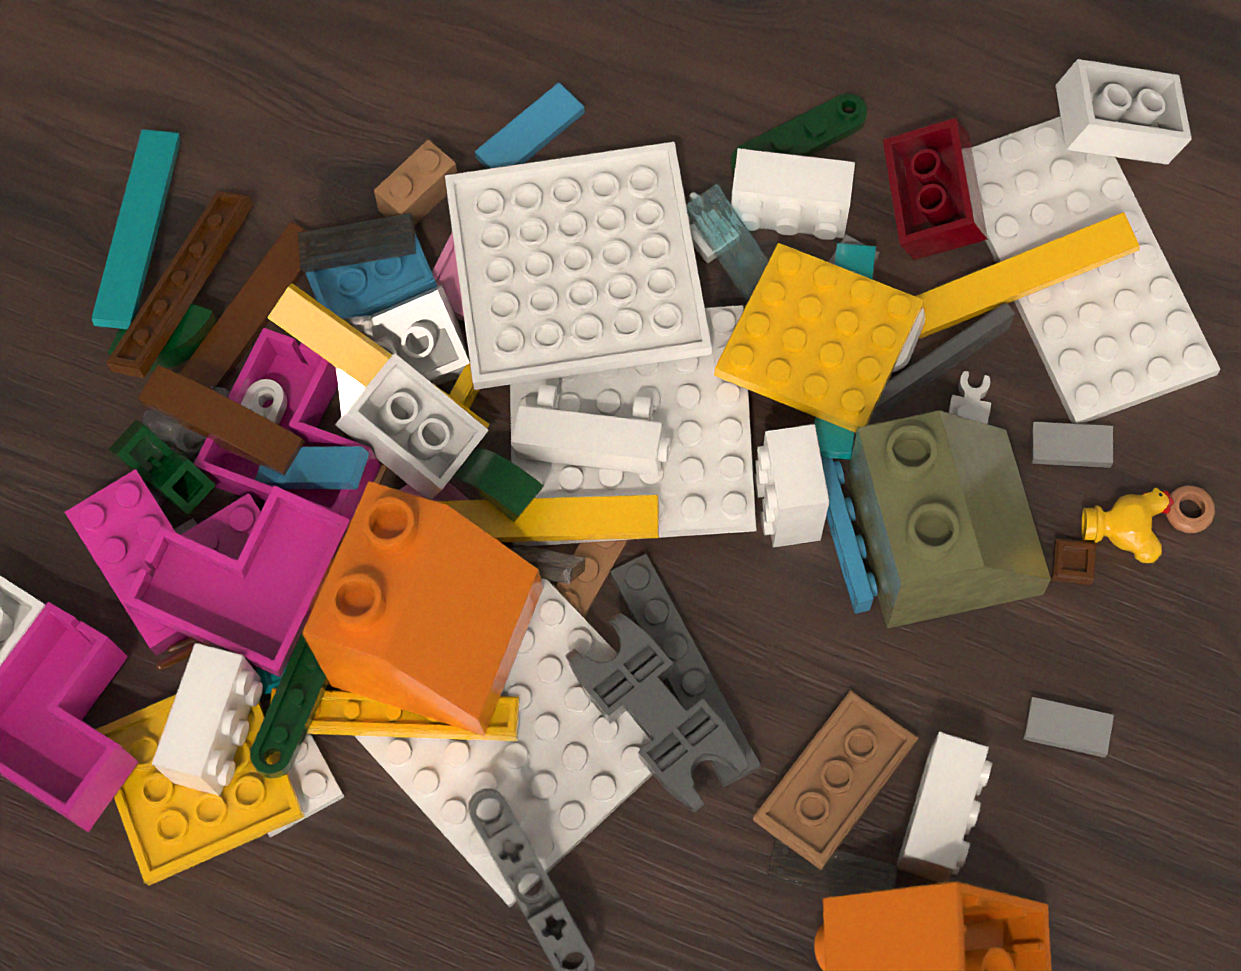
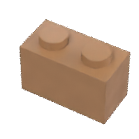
[374,140,457,227]

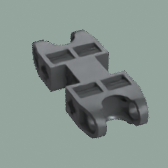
[565,612,749,812]
[468,788,595,971]

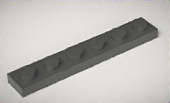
[610,554,761,787]

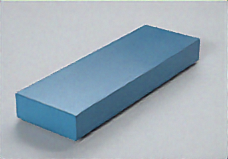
[475,83,585,169]
[255,446,370,489]

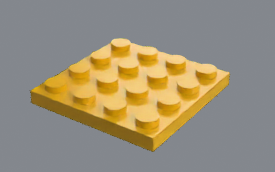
[714,243,924,433]
[96,694,305,886]

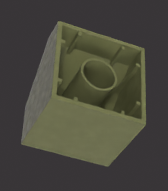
[846,411,1051,629]

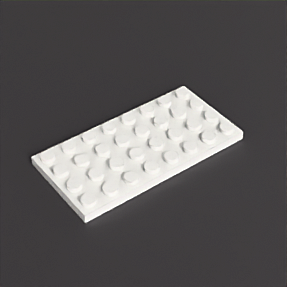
[972,117,1220,424]

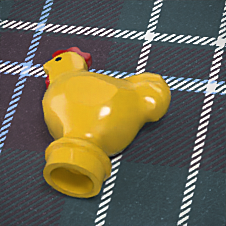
[1081,487,1174,564]

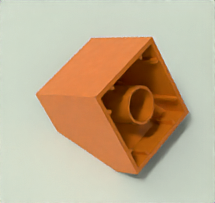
[302,481,543,736]
[815,882,1052,971]

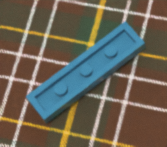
[821,457,878,614]

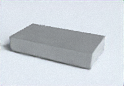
[1031,422,1113,468]
[1023,697,1114,758]

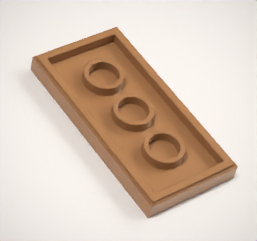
[753,690,918,870]

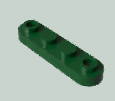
[730,94,867,176]
[250,633,329,779]

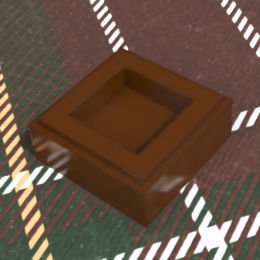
[1051,538,1097,585]

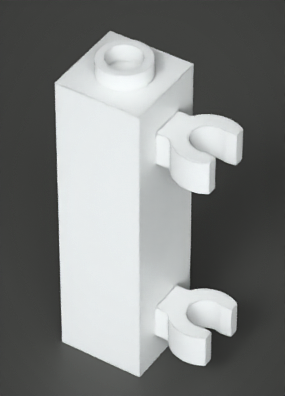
[511,385,671,476]

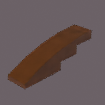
[137,365,305,476]

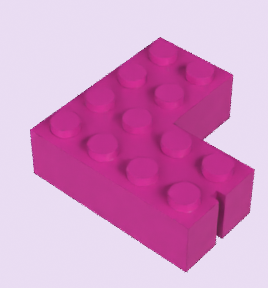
[194,328,381,521]
[65,469,261,656]
[123,486,351,677]
[0,602,139,832]

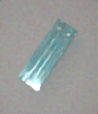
[686,184,769,303]

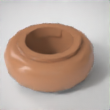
[1165,485,1215,533]

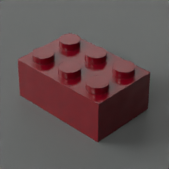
[883,118,988,260]

